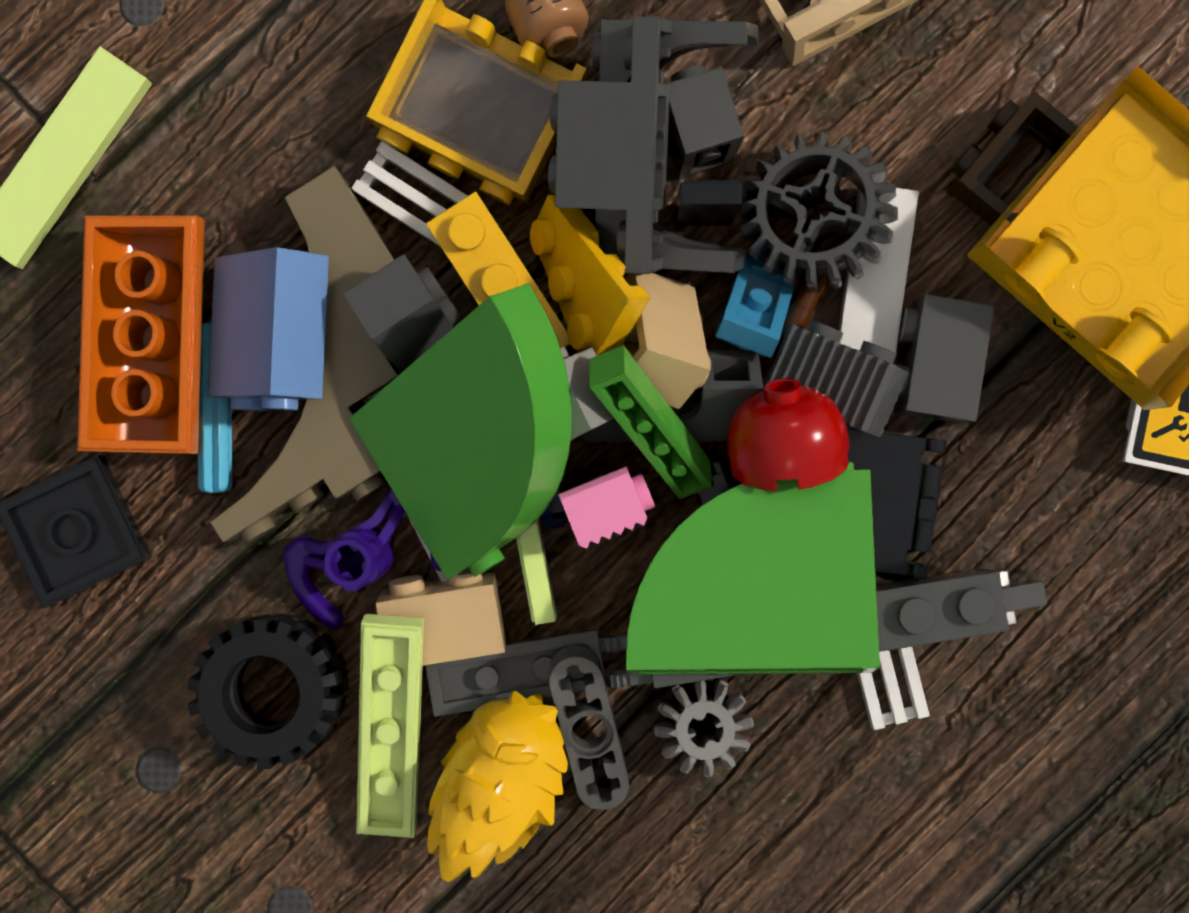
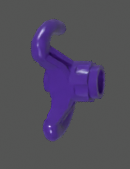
[283,487,442,629]

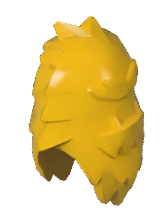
[427,691,568,882]

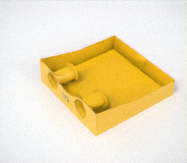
[967,66,1189,410]

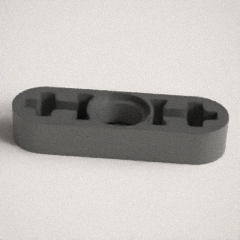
[549,645,629,810]

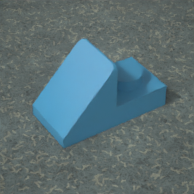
[714,255,795,358]

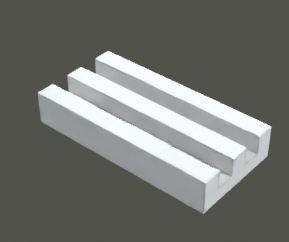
[351,141,468,249]
[857,647,930,730]

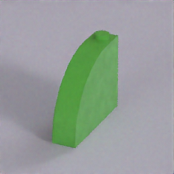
[349,283,572,580]
[626,462,880,675]

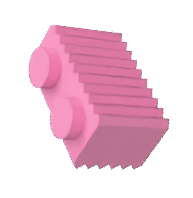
[558,467,655,549]

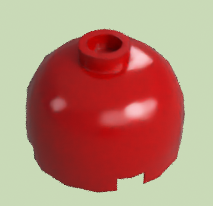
[727,378,850,491]

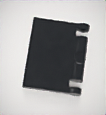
[847,428,947,578]

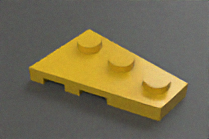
[530,195,651,356]

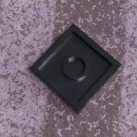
[0,455,152,609]

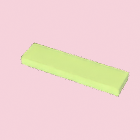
[0,46,153,270]
[356,614,424,838]

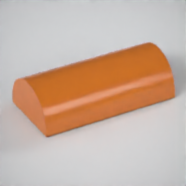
[77,215,205,454]

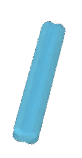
[198,322,232,493]

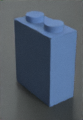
[208,247,329,411]

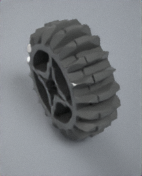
[739,131,898,291]

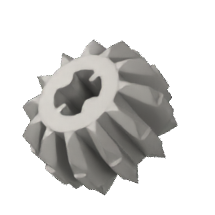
[654,679,754,777]

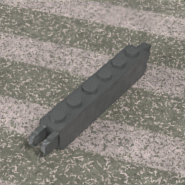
[599,568,1047,688]

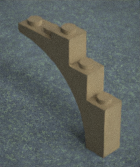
[210,166,401,545]

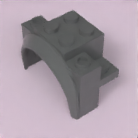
[548,16,758,274]

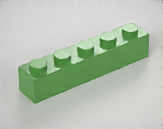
[589,345,713,499]

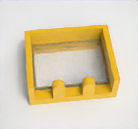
[366,0,588,205]

